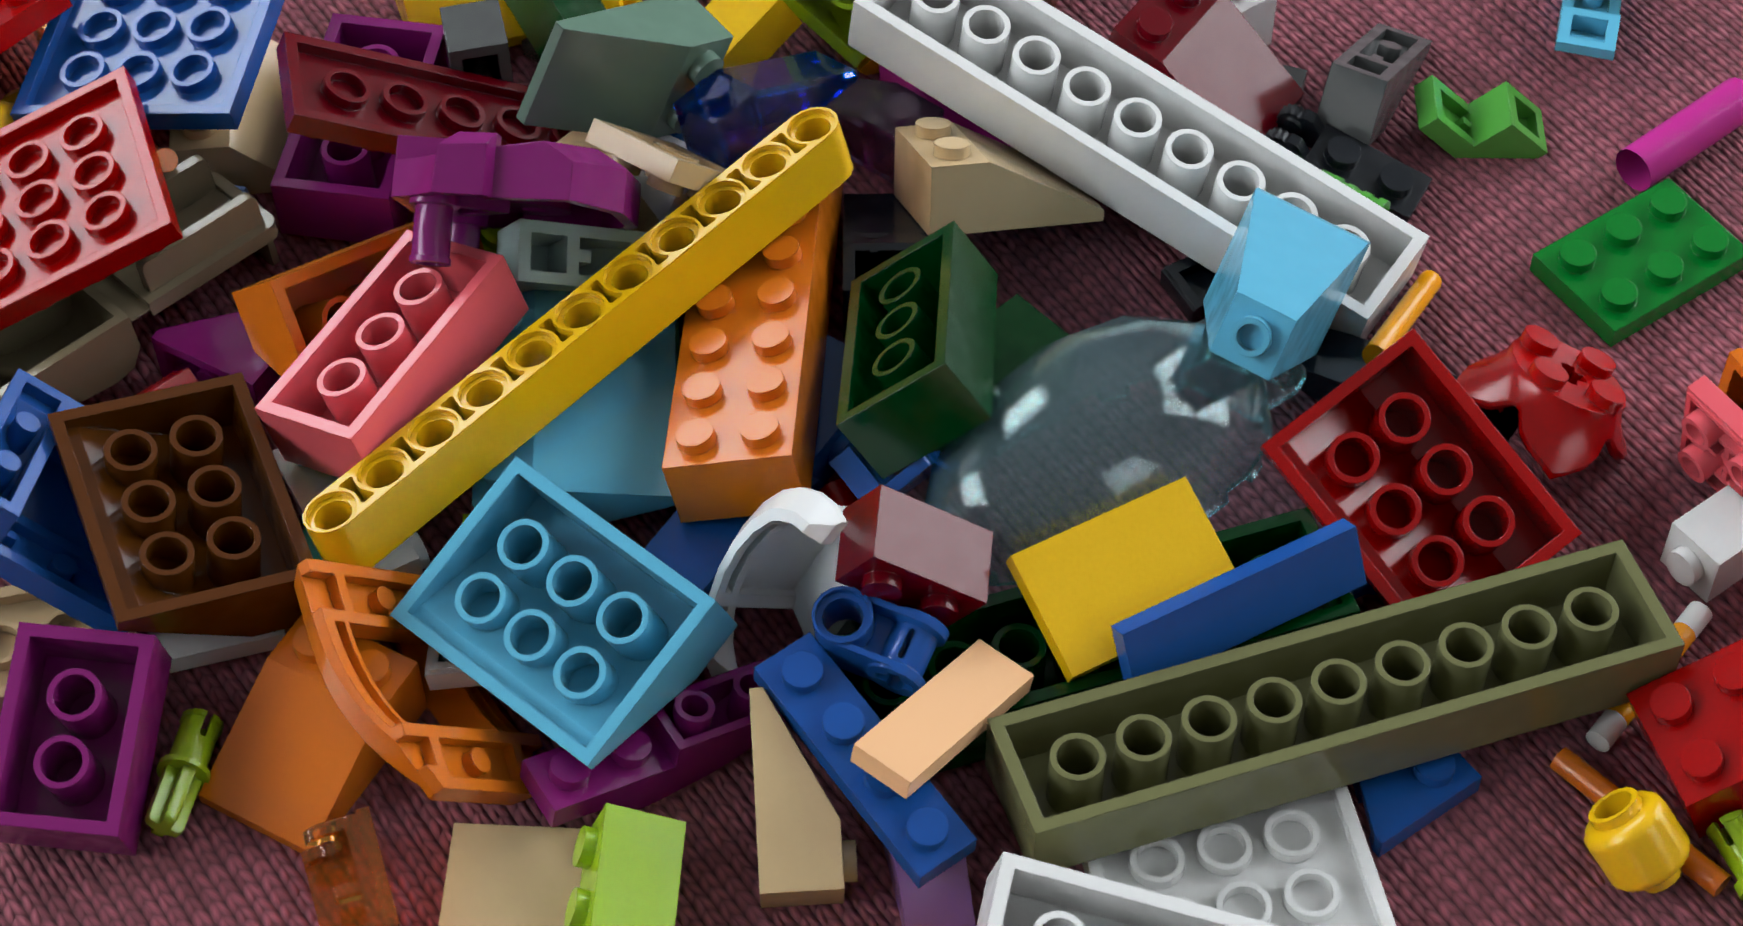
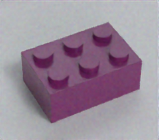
[0,622,172,856]

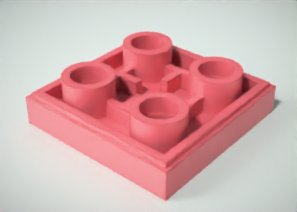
[1678,375,1743,497]

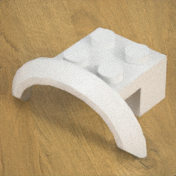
[707,487,861,677]

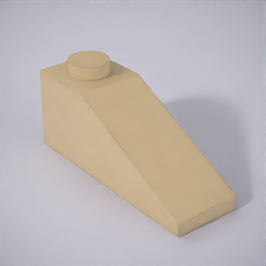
[749,687,858,908]

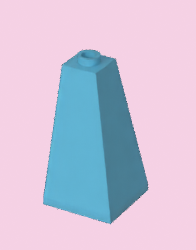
[1203,188,1371,381]

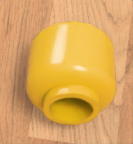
[1584,787,1690,894]

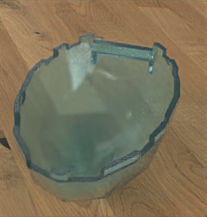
[925,316,1306,587]

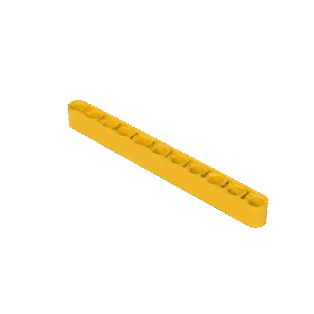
[302,107,854,567]

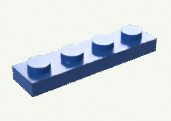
[754,632,977,889]

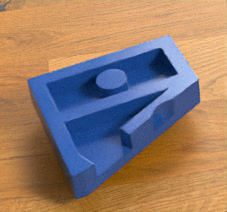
[1353,753,1482,857]

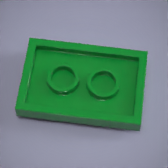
[1529,178,1743,347]

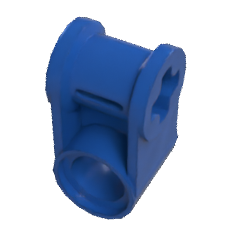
[811,586,950,697]

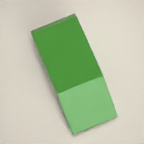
[1414,75,1548,159]

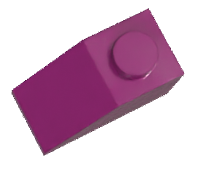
[151,312,281,423]

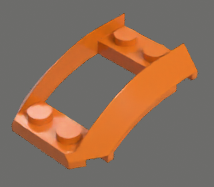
[294,558,542,805]

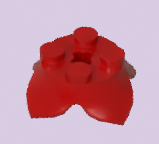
[1456,325,1627,479]

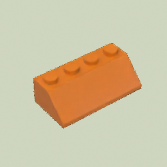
[232,221,484,376]

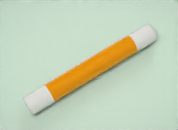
[1586,601,1713,752]

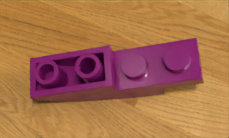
[520,659,787,828]

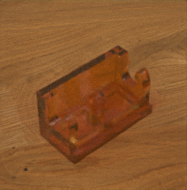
[301,806,400,926]

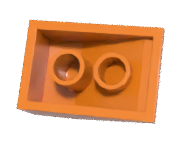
[198,615,428,859]

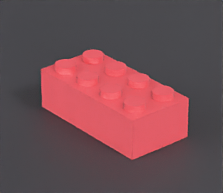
[254,229,529,478]

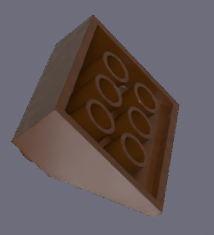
[47,372,313,637]

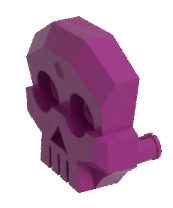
[391,131,641,267]

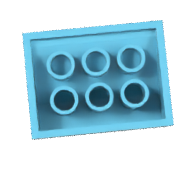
[472,290,680,522]
[390,456,738,770]

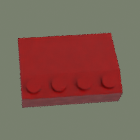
[1260,328,1582,606]

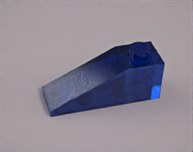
[673,51,859,169]

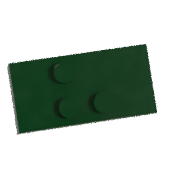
[836,221,998,479]

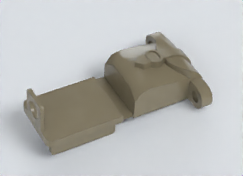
[0,154,280,403]

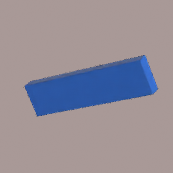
[1111,518,1367,680]

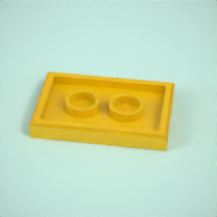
[1006,476,1234,683]

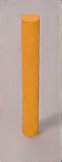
[1362,270,1442,364]

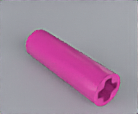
[1616,77,1743,191]

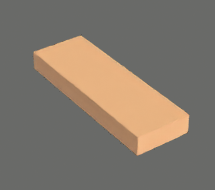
[850,639,1034,799]

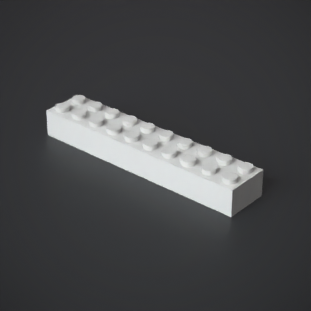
[847,0,1430,339]

